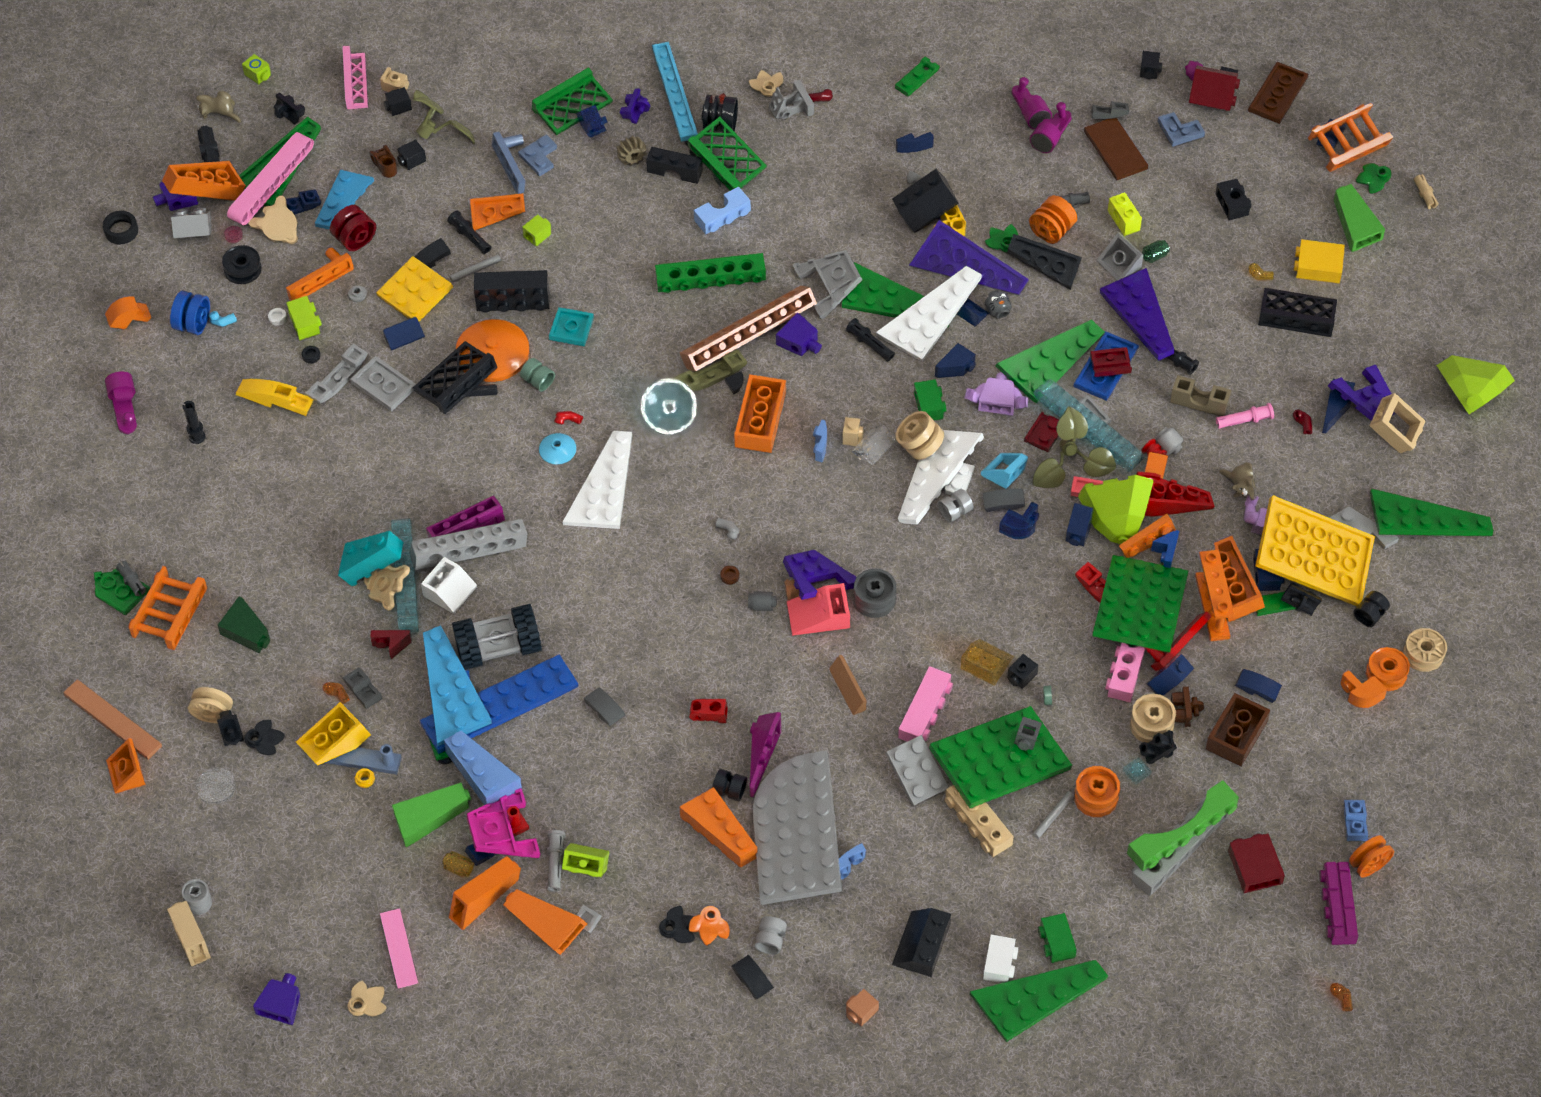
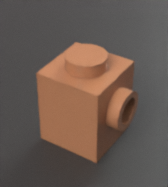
[846,989,879,1027]

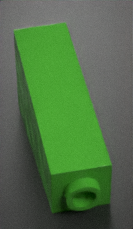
[1334,184,1385,252]
[392,782,471,847]

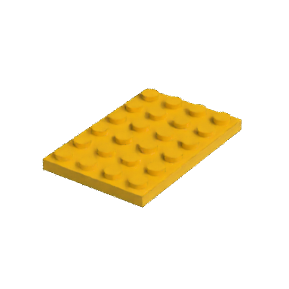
[1255,495,1375,606]

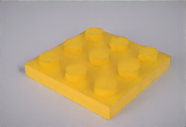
[376,256,453,321]

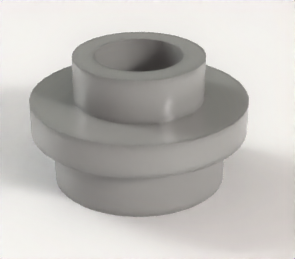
[348,286,367,302]

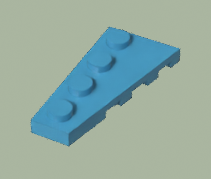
[315,170,374,230]

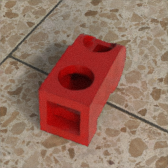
[689,699,728,723]

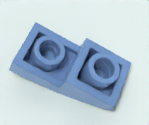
[813,420,827,462]
[1344,800,1368,841]
[839,843,866,879]

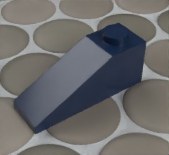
[1322,379,1356,434]

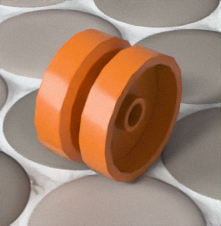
[1074,766,1120,817]

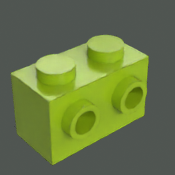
[286,296,322,340]
[562,843,609,877]

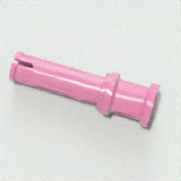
[1216,403,1274,429]

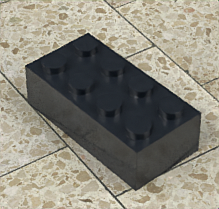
[474,270,550,313]

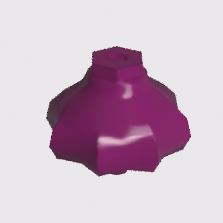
[1185,61,1203,81]

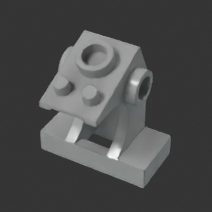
[769,80,814,119]

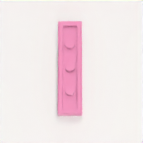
[380,909,418,988]

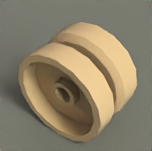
[896,411,944,460]
[1130,694,1176,743]

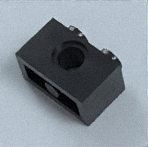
[1215,178,1252,220]

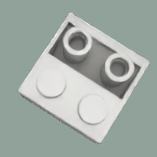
[421,557,477,614]

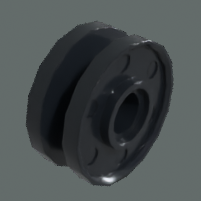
[222,245,262,284]

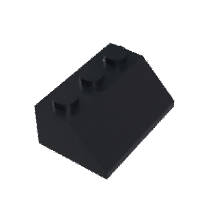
[892,169,959,233]
[892,908,951,978]

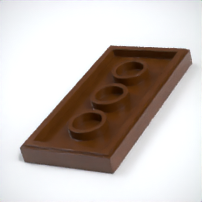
[1248,62,1309,124]
[1084,118,1148,181]

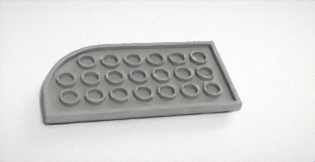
[753,750,842,905]

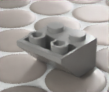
[171,207,211,238]

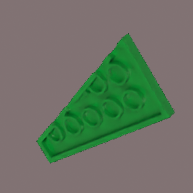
[239,117,321,206]
[842,262,949,328]
[995,320,1105,403]
[1370,488,1494,536]
[970,960,1108,1042]

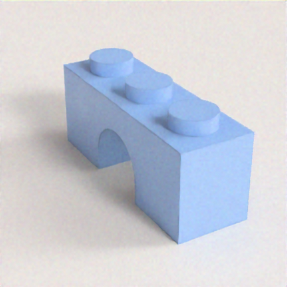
[694,187,751,234]

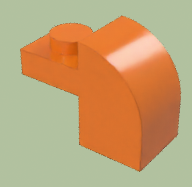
[105,296,151,329]
[1341,670,1387,708]

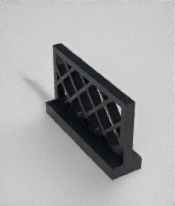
[1258,288,1337,337]
[413,341,498,414]

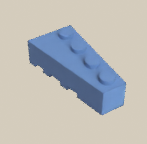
[444,731,522,805]

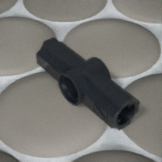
[197,125,220,163]

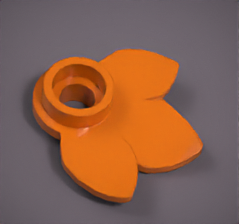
[689,906,730,946]

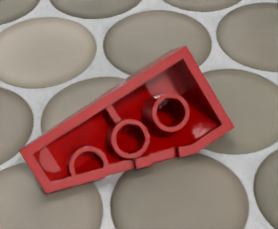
[1136,472,1215,517]

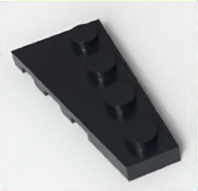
[1007,234,1082,290]

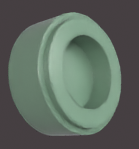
[1043,685,1052,705]

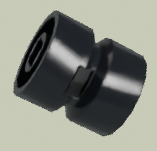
[1353,591,1390,627]
[712,768,747,802]

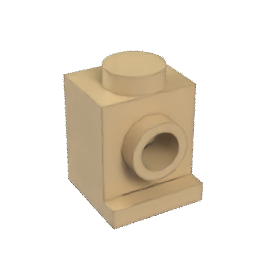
[380,67,409,92]
[843,417,864,447]

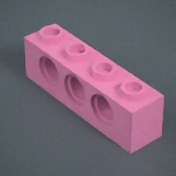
[1105,643,1145,703]

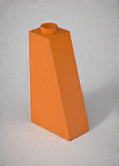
[449,856,521,930]
[503,889,588,955]

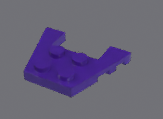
[1328,365,1396,421]
[783,550,857,600]

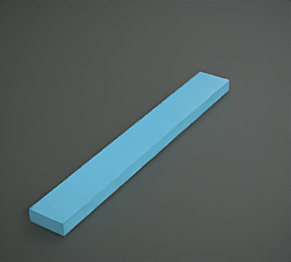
[652,42,698,142]

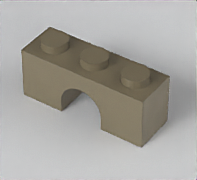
[1170,375,1232,416]

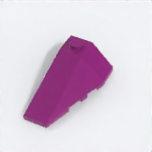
[750,712,782,798]

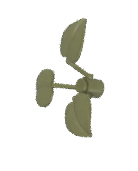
[413,90,475,145]
[1033,406,1116,488]

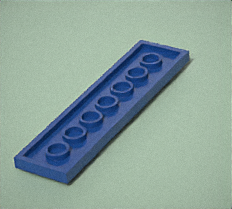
[420,654,578,754]

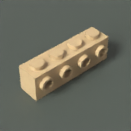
[945,785,1014,857]

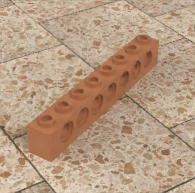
[680,286,817,372]

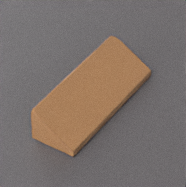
[829,655,867,715]

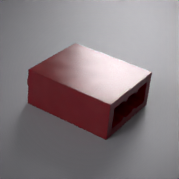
[1189,65,1241,111]
[1228,833,1285,893]

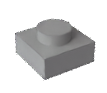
[577,905,602,934]

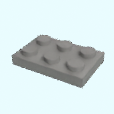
[350,356,416,412]
[885,735,949,806]

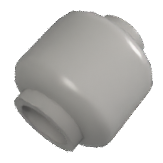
[1155,427,1184,455]

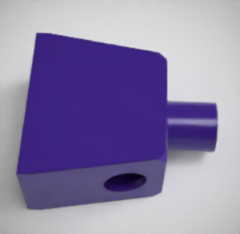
[153,182,198,211]
[776,313,822,356]
[253,973,300,1026]

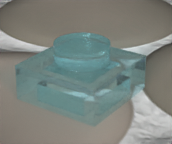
[1123,757,1152,785]

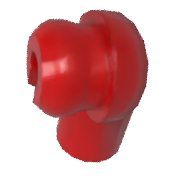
[554,411,583,425]

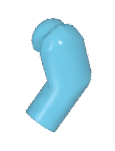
[209,311,237,327]

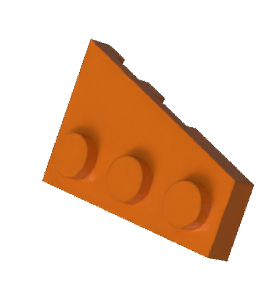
[470,193,525,230]
[1119,514,1176,558]

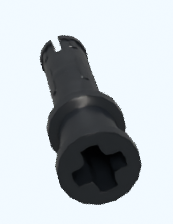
[447,210,492,255]
[846,318,895,362]
[1166,349,1199,375]
[182,401,206,444]

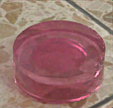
[224,226,243,243]

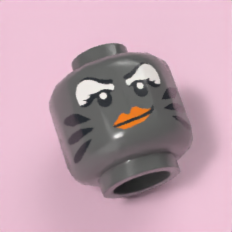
[985,290,1012,319]

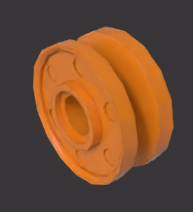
[1366,647,1410,691]
[1349,835,1395,878]

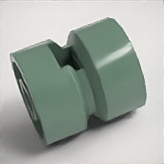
[520,358,555,392]

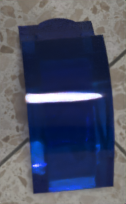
[576,105,608,138]
[999,502,1039,539]

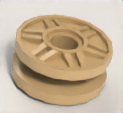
[1403,628,1447,672]
[188,687,233,724]

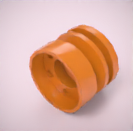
[1029,195,1077,244]

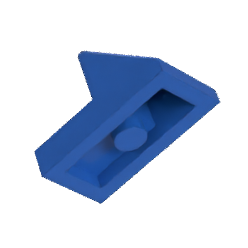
[1151,530,1179,568]

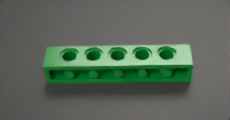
[655,253,766,293]

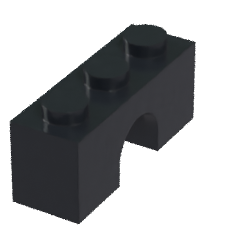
[646,147,703,184]

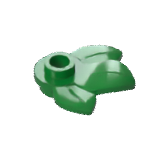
[1356,163,1392,194]
[985,224,1018,252]

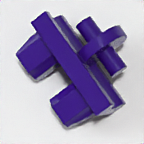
[620,88,651,124]

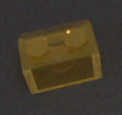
[960,639,1014,686]

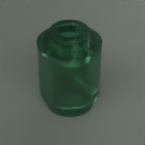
[1142,240,1170,263]

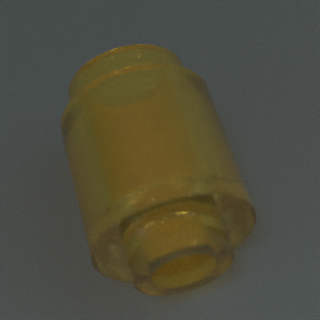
[442,851,474,877]

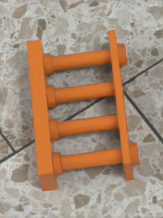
[1308,103,1393,172]
[1195,549,1235,641]
[129,566,207,650]

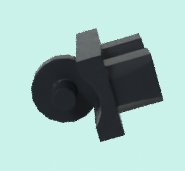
[274,93,305,125]
[1281,583,1322,616]
[217,710,244,746]
[1139,730,1177,764]

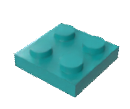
[549,307,594,347]

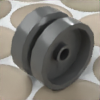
[854,568,896,618]

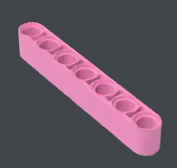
[227,132,314,225]

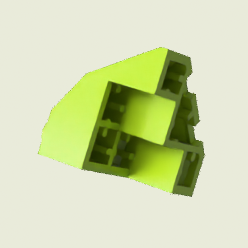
[1436,355,1515,414]
[1078,475,1153,545]

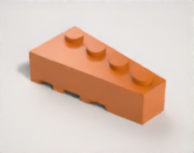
[162,161,246,201]
[1214,536,1265,622]
[679,787,758,868]

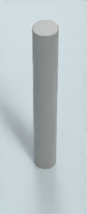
[449,254,501,282]
[1032,791,1074,839]

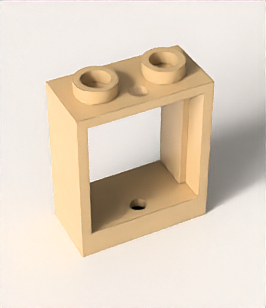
[1369,393,1425,453]
[167,901,211,967]

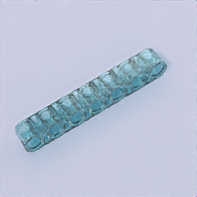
[1034,379,1144,472]
[391,518,419,633]

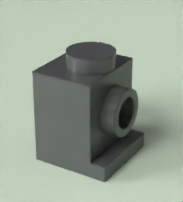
[1014,717,1042,750]

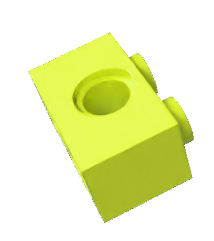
[1108,192,1142,236]

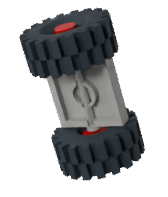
[452,604,542,670]

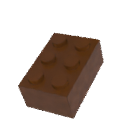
[1206,693,1270,767]

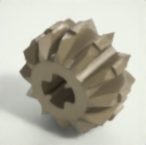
[616,135,647,166]

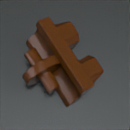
[1171,686,1204,727]

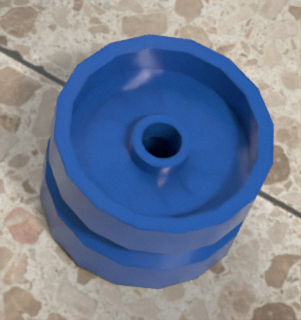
[170,290,210,335]

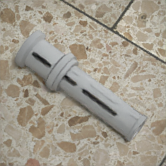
[547,830,566,892]

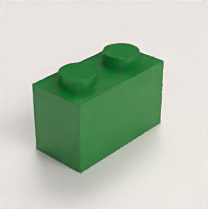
[914,379,946,420]
[1038,913,1077,963]

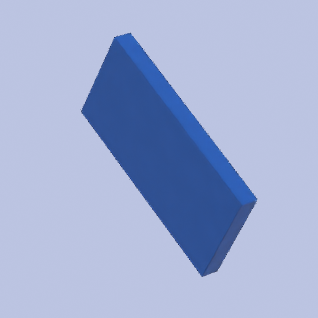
[1073,331,1139,401]

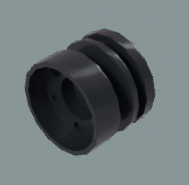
[702,94,738,133]

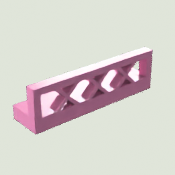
[343,46,368,109]

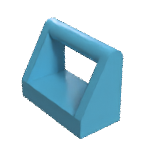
[981,453,1028,489]

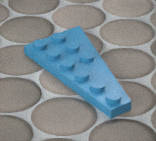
[423,625,492,747]

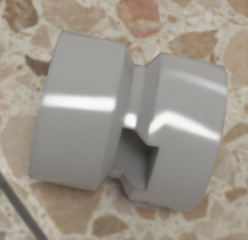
[937,488,974,523]
[181,879,212,915]
[754,916,787,955]

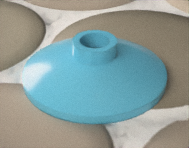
[539,433,576,465]

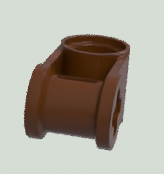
[369,145,397,178]

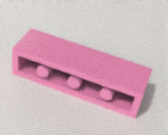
[898,666,953,742]

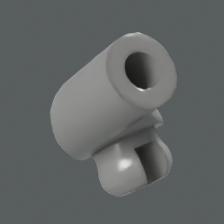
[716,518,739,539]

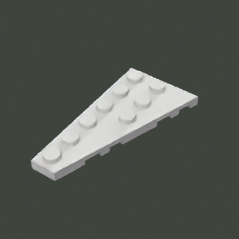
[876,266,982,361]
[898,430,984,525]
[563,431,632,529]

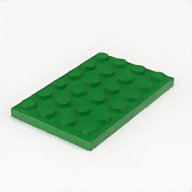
[1092,555,1189,653]
[929,706,1072,808]

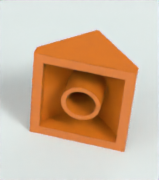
[106,738,146,793]

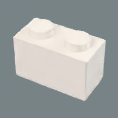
[983,935,1019,983]

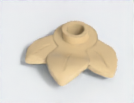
[749,70,783,97]
[348,981,387,1017]

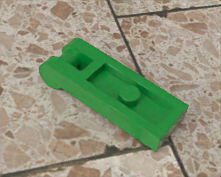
[895,56,940,97]

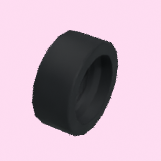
[102,210,138,245]

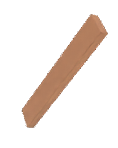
[63,679,162,760]

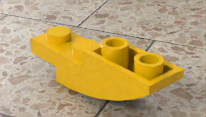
[236,379,313,416]

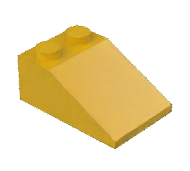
[296,702,371,766]

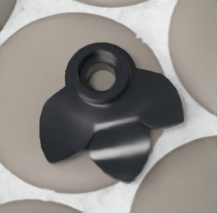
[244,720,285,755]
[659,906,695,943]

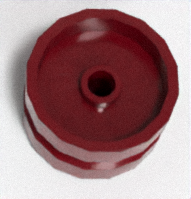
[330,205,377,251]

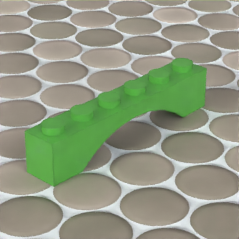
[1127,780,1239,871]

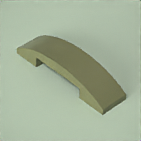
[674,349,747,392]

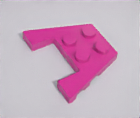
[467,788,540,858]

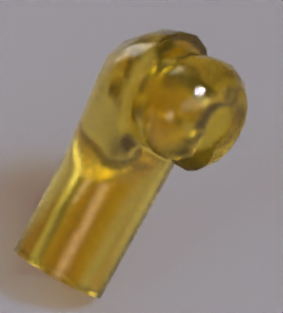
[1248,263,1274,280]

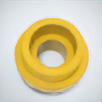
[355,768,375,788]

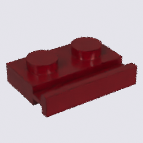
[1090,347,1132,377]
[1024,412,1059,452]

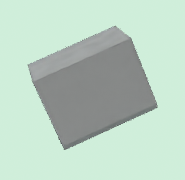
[1097,232,1143,281]

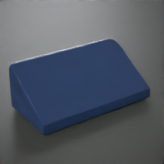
[957,298,989,327]
[383,317,425,351]

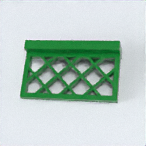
[532,67,613,135]
[688,117,767,191]

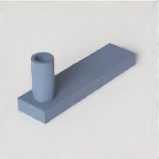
[492,132,525,194]
[325,744,402,775]

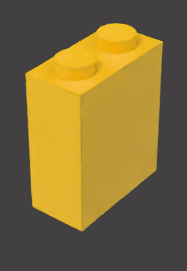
[1293,239,1345,284]

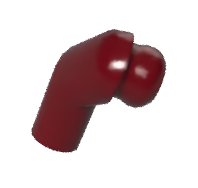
[808,89,833,102]
[1293,409,1313,434]

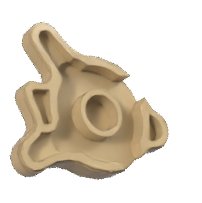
[249,196,298,244]
[364,565,410,611]

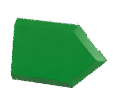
[94,569,150,615]

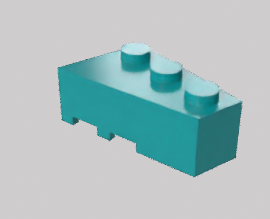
[338,531,404,586]

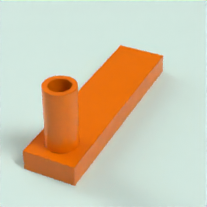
[286,248,354,301]

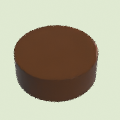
[720,566,740,585]

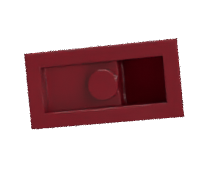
[370,630,412,659]

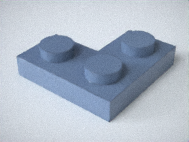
[1158,112,1205,147]
[518,134,557,176]

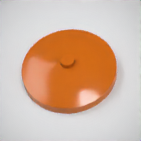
[456,319,530,382]

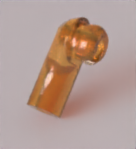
[323,682,350,704]
[1330,983,1353,1011]

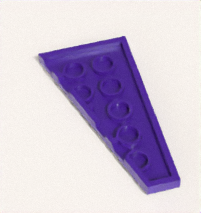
[909,220,1029,295]
[1100,268,1174,361]

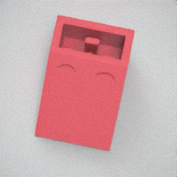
[787,583,850,636]

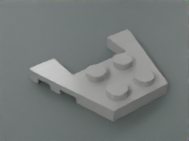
[792,250,862,319]
[1329,507,1399,550]

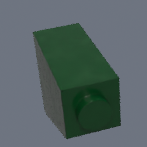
[217,596,270,653]

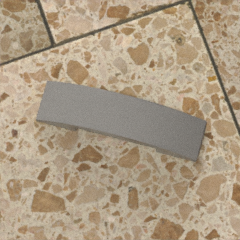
[305,344,368,404]

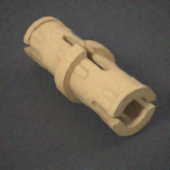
[1414,174,1439,209]

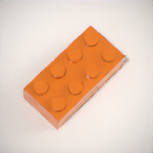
[734,374,786,453]

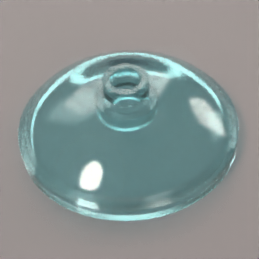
[641,378,697,434]

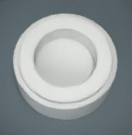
[268,308,287,326]

